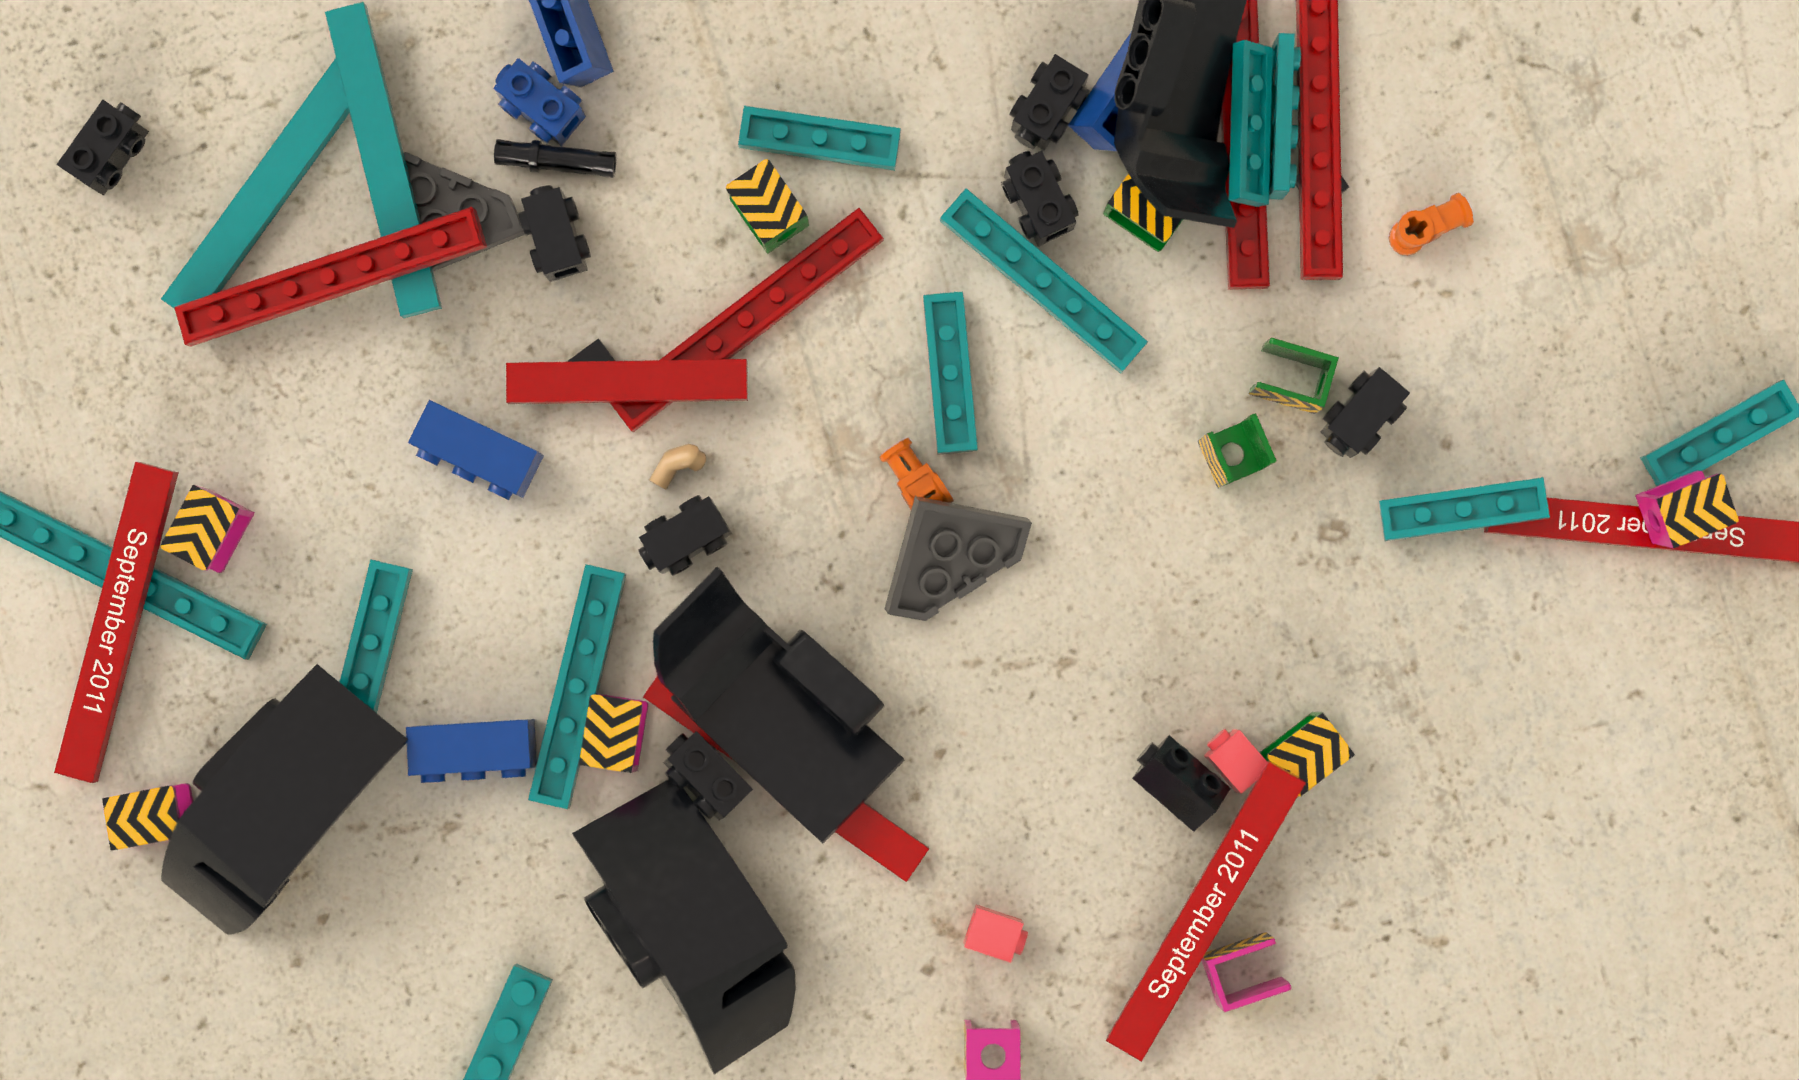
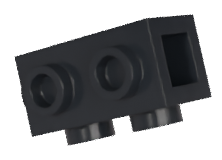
[1009,54,1090,150]
[56,100,149,196]
[1001,151,1079,247]
[518,185,591,282]
[1320,367,1410,458]
[638,495,732,576]
[663,731,753,820]
[1132,735,1231,832]

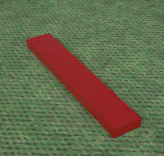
[506,359,748,404]

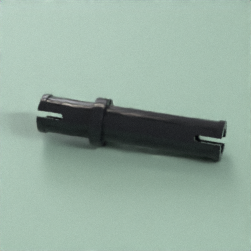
[494,139,616,178]

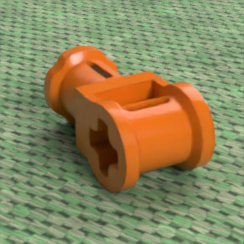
[1389,193,1474,256]
[879,438,954,510]

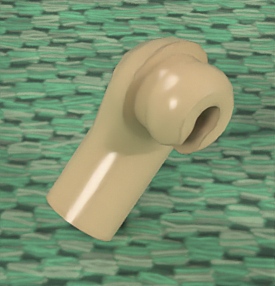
[649,444,706,490]

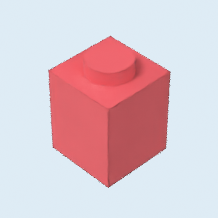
[1203,729,1268,794]
[963,904,1028,963]

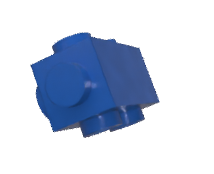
[493,58,586,147]

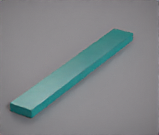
[325,2,442,319]
[161,58,350,308]
[0,491,267,660]

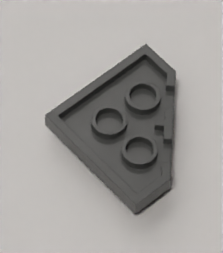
[404,152,525,272]
[884,496,1032,621]

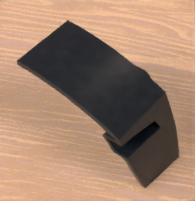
[1114,0,1247,228]
[653,567,905,844]

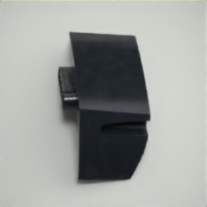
[161,664,408,935]
[572,779,796,1074]

